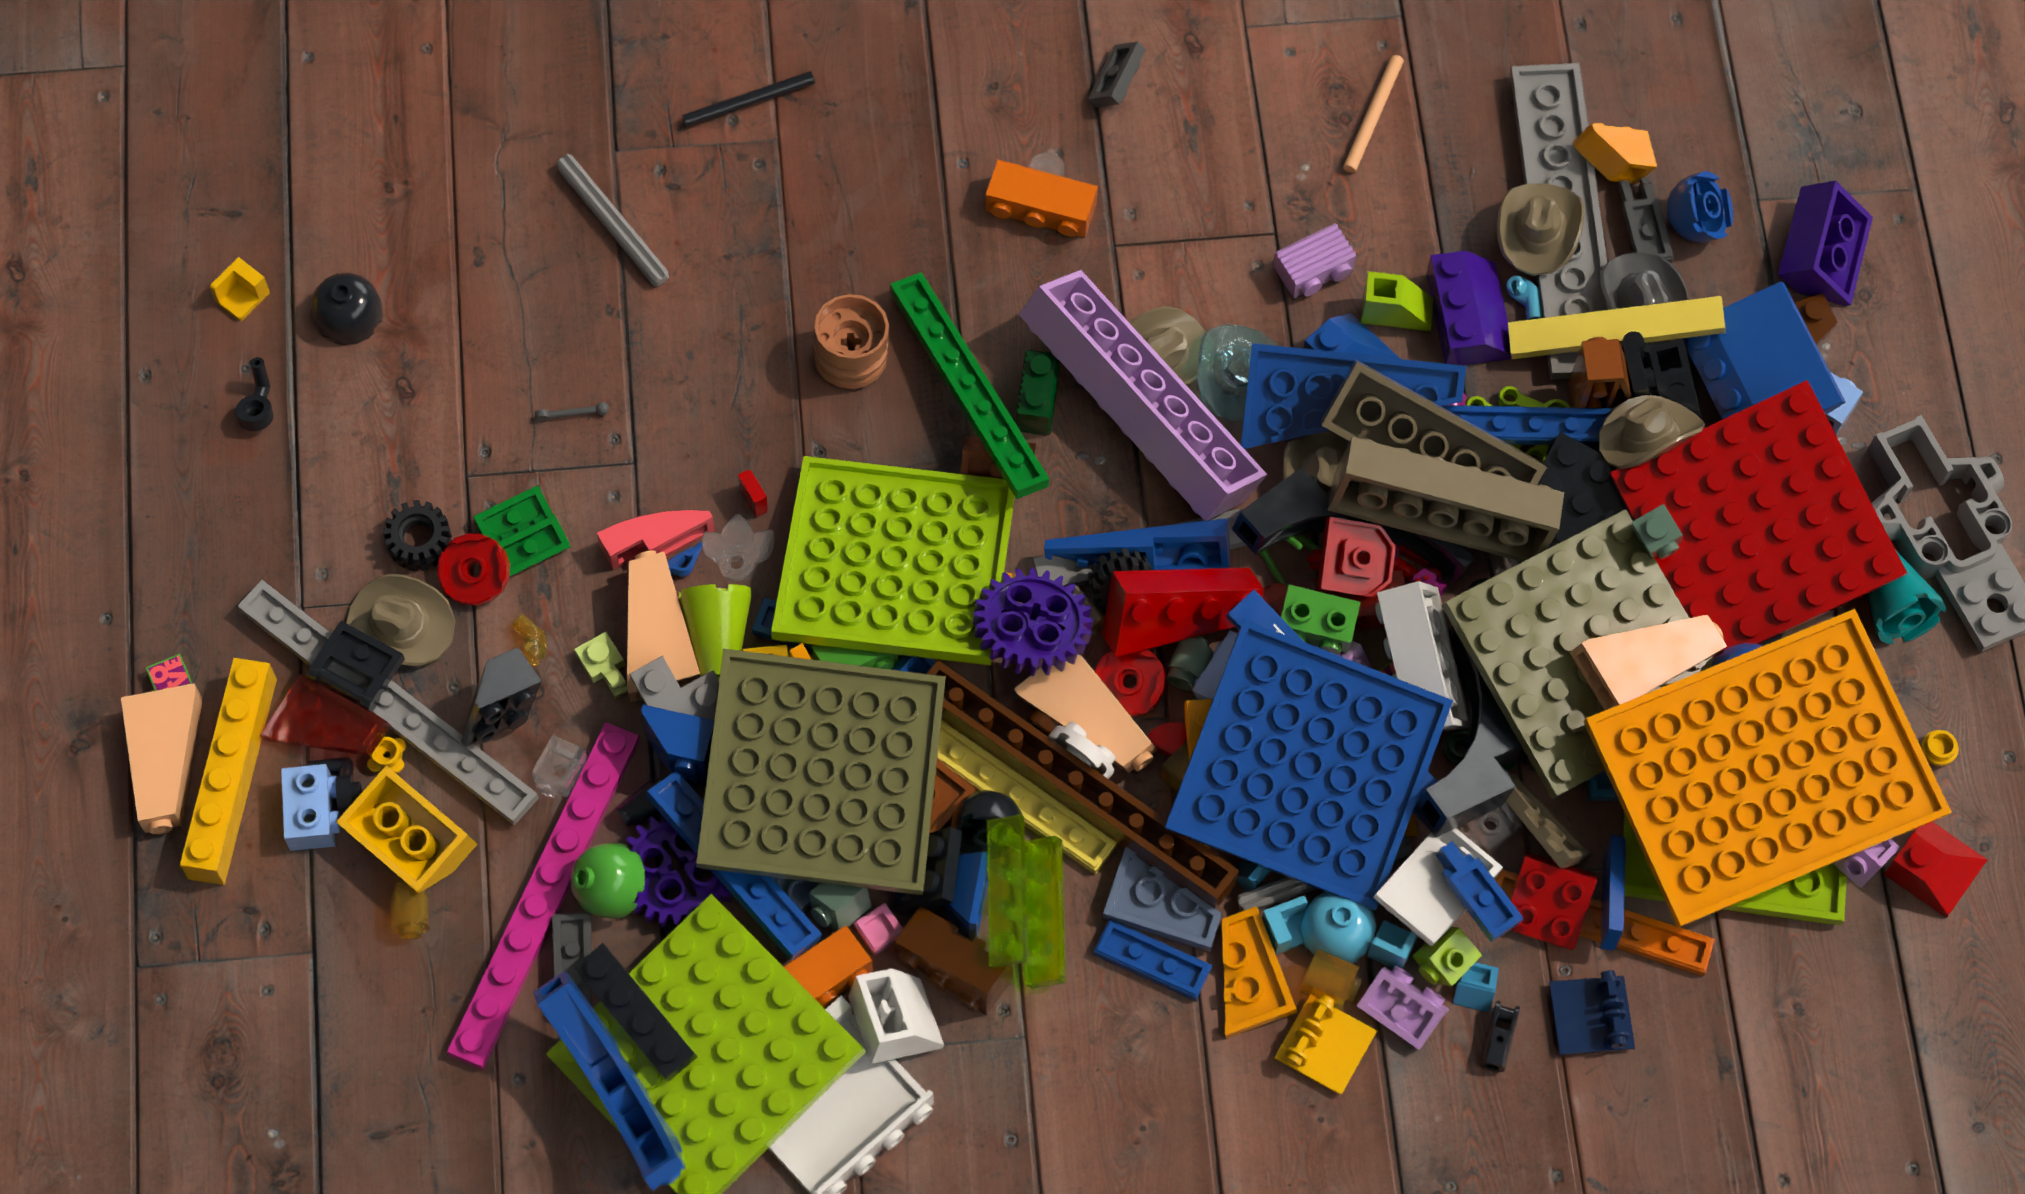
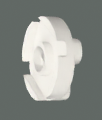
[1048,722,1116,779]

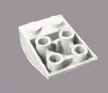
[1373,828,1503,947]

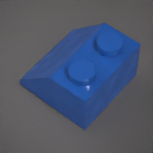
[641,705,714,788]

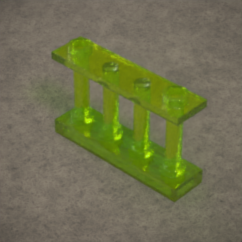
[987,814,1066,989]

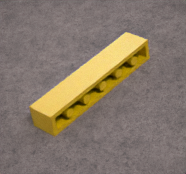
[180,658,277,885]

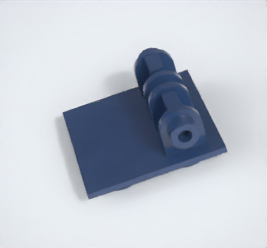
[1549,970,1635,1055]

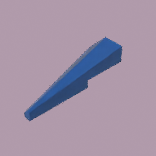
[1044,518,1230,570]

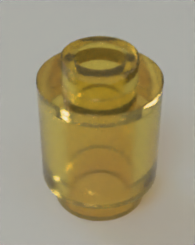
[391,881,430,940]

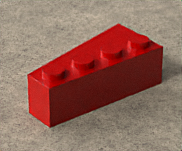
[1102,567,1264,657]

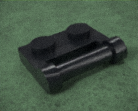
[1622,331,1659,397]
[306,621,405,712]

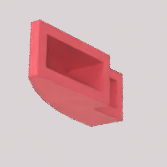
[597,510,715,570]

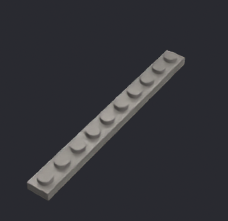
[238,580,539,826]

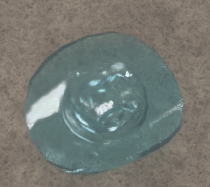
[1197,324,1278,421]

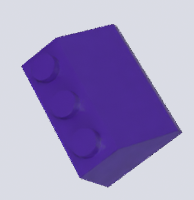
[1778,180,1873,306]
[1426,251,1512,365]

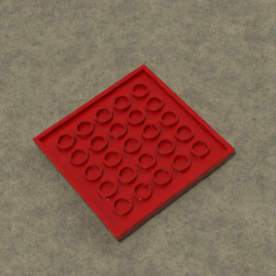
[1609,380,1907,660]

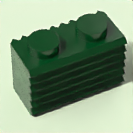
[1016,350,1060,435]

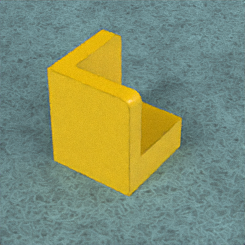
[210,257,270,321]

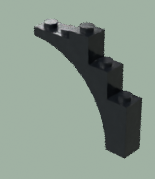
[1232,467,1475,584]
[1414,625,1523,838]

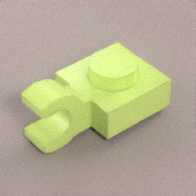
[574,632,628,698]

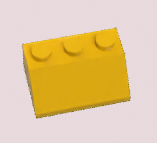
[336,766,478,893]

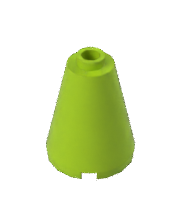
[678,584,751,680]

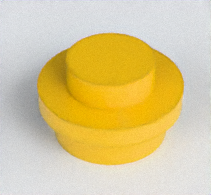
[1921,730,1959,766]

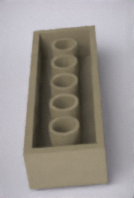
[1320,359,1547,485]
[1328,437,1564,562]

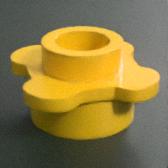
[367,737,407,773]

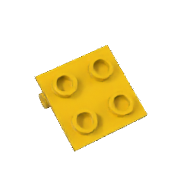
[1274,994,1377,1095]

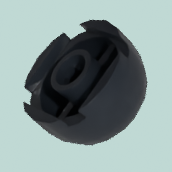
[311,273,383,345]
[951,790,1025,860]

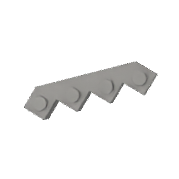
[629,656,719,720]

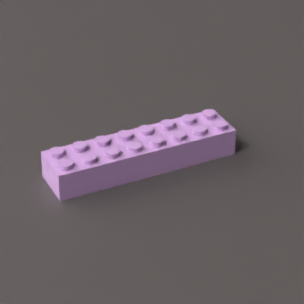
[1019,270,1267,521]

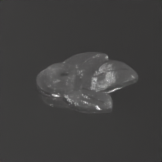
[702,514,775,581]

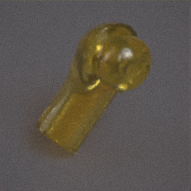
[512,614,547,666]

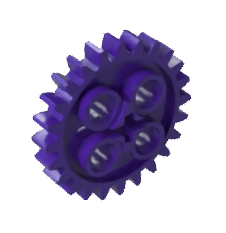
[972,568,1093,676]
[626,816,732,928]

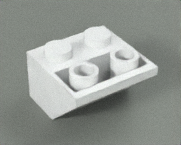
[848,969,944,1064]

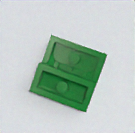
[473,485,571,577]

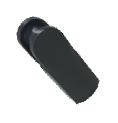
[1480,1000,1520,1073]

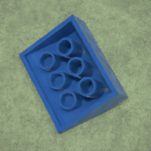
[1681,282,1846,420]

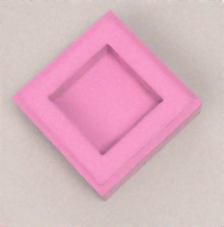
[854,903,903,956]

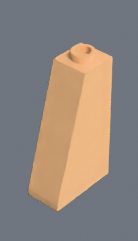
[627,550,700,703]
[1569,615,1727,710]
[1014,654,1157,773]
[121,683,202,834]

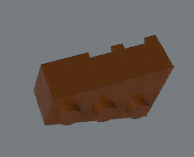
[894,906,1014,1016]

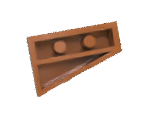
[1566,337,1636,409]

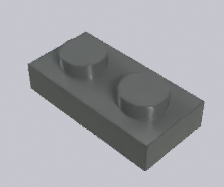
[1088,41,1146,108]

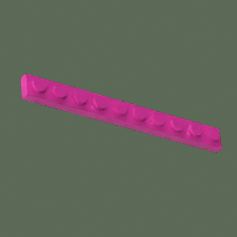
[447,722,640,1070]

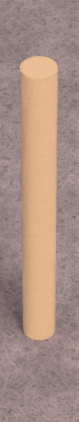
[1343,55,1404,173]

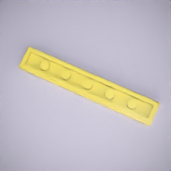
[1508,296,1726,359]
[937,720,1117,875]

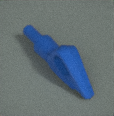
[667,542,704,578]

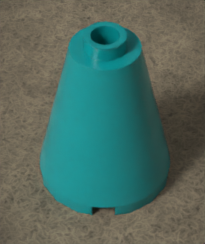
[1866,551,1946,644]

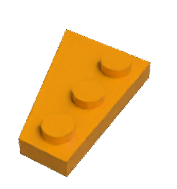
[1222,906,1297,1039]

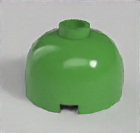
[570,843,645,919]

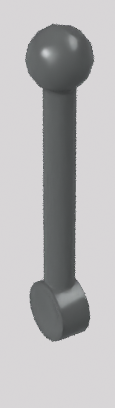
[535,402,609,422]

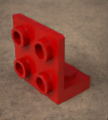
[1511,851,1597,950]

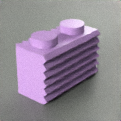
[1273,223,1356,298]

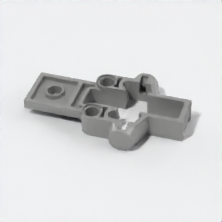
[1868,415,2025,653]

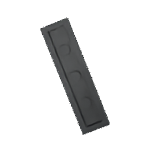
[573,943,698,1082]

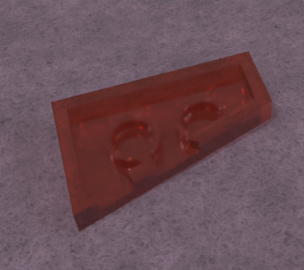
[259,674,391,756]

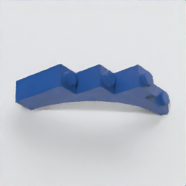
[533,971,686,1190]

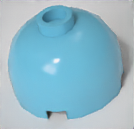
[1300,892,1376,967]

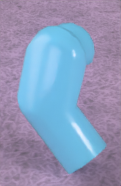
[1506,276,1543,320]

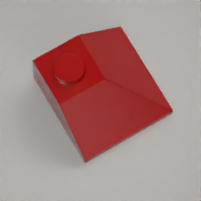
[1884,822,1988,918]

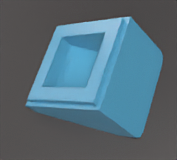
[1236,860,1271,891]
[1453,962,1499,1012]

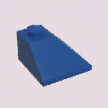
[1303,313,1401,359]
[940,852,990,941]

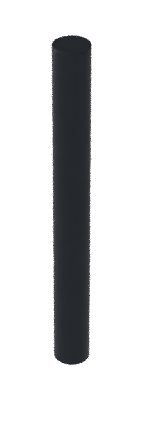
[682,71,815,128]

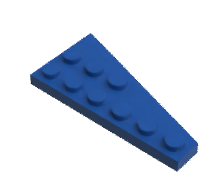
[1241,343,1466,449]

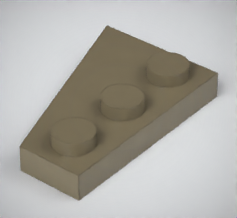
[1504,774,1591,869]

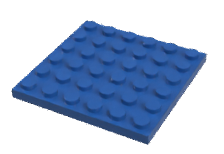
[1164,619,1453,911]

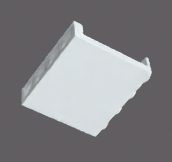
[768,996,934,1194]

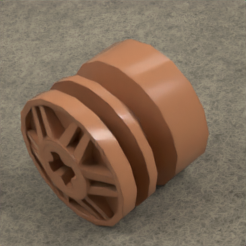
[814,294,889,389]

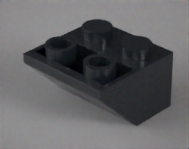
[461,647,542,747]

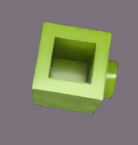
[1413,927,1482,986]

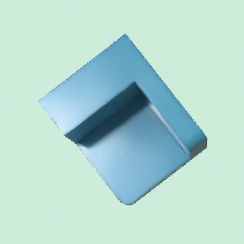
[1262,896,1308,955]
[1367,920,1418,969]

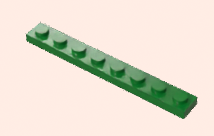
[890,272,1050,499]

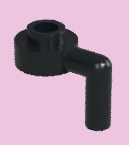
[235,357,274,431]
[308,757,362,813]

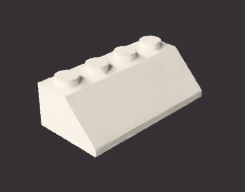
[1375,581,1469,734]

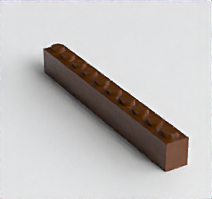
[927,660,1239,910]

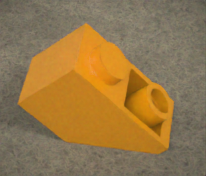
[1572,123,1657,184]

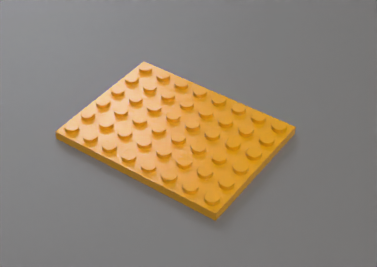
[1583,609,1952,928]

